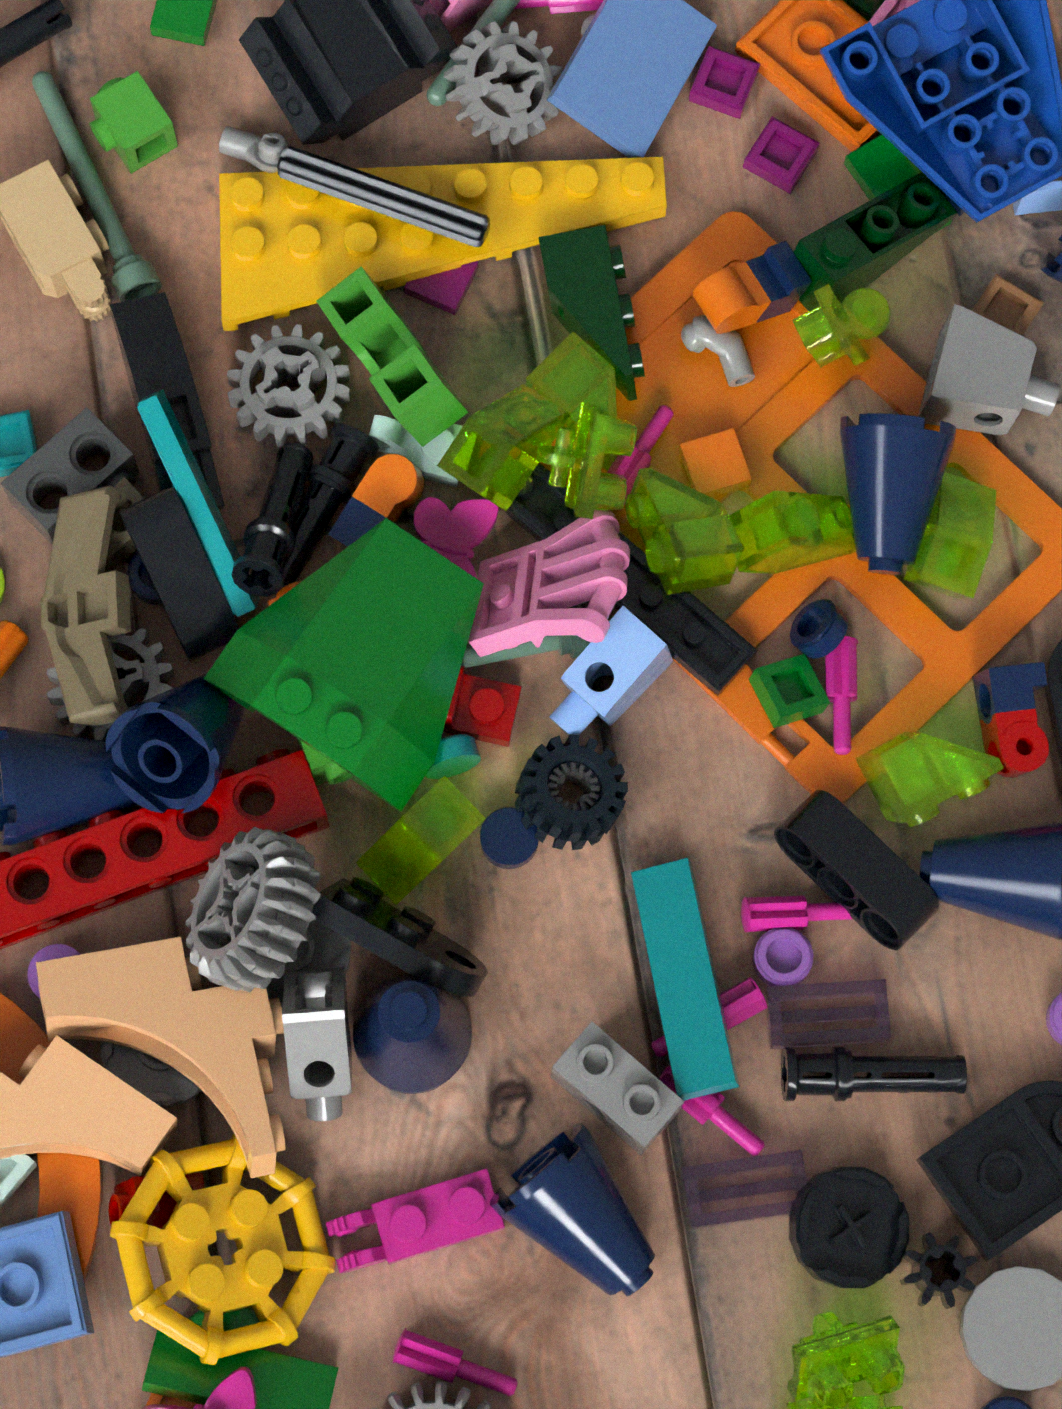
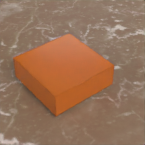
[679,428,752,502]

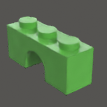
[316,267,469,447]

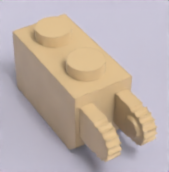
[0,159,112,322]

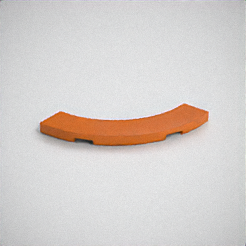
[0,993,103,1281]

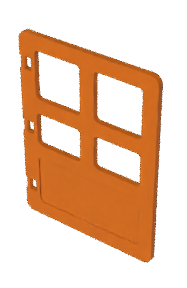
[473,211,1062,804]

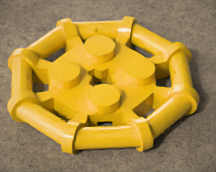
[110,1134,336,1365]

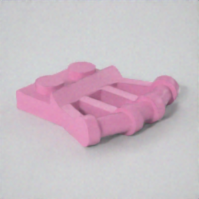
[469,508,631,657]

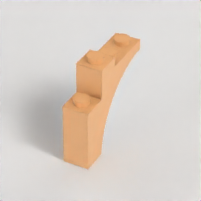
[36,937,285,1178]
[0,1035,177,1176]

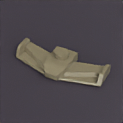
[40,485,131,725]

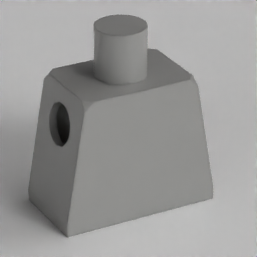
[918,304,1060,435]
[282,967,352,1121]

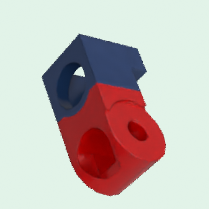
[972,662,1049,778]

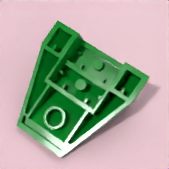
[204,518,484,812]

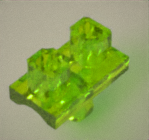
[792,284,891,368]
[536,403,637,519]
[787,1311,905,1409]

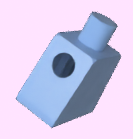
[549,606,673,735]

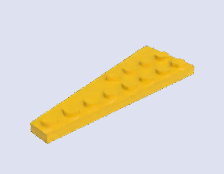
[219,156,667,331]

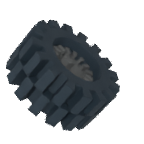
[515,734,628,850]

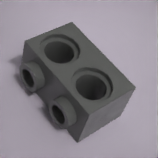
[1,407,140,544]

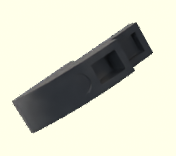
[109,292,225,510]

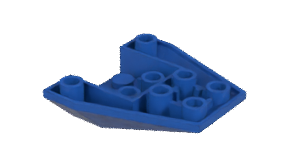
[819,0,1062,223]

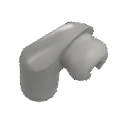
[219,126,289,173]
[681,315,755,387]

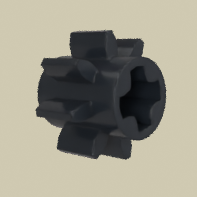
[900,1232,977,1309]

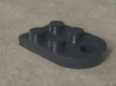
[312,877,488,997]
[916,1081,1062,1262]

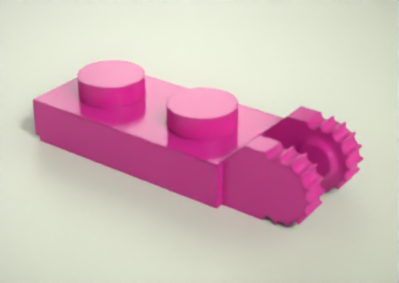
[325,1169,505,1274]

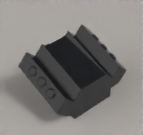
[239,0,457,145]

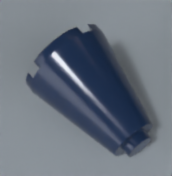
[839,413,956,575]
[105,673,246,813]
[0,726,139,846]
[919,822,1062,940]
[352,974,472,1094]
[490,1123,655,1296]

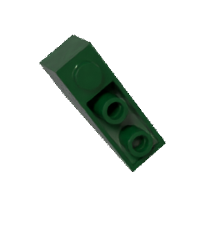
[793,172,957,319]
[539,225,645,401]

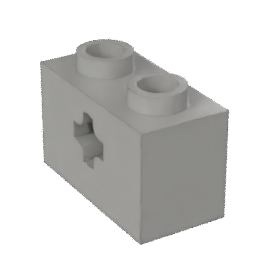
[551,1022,684,1156]

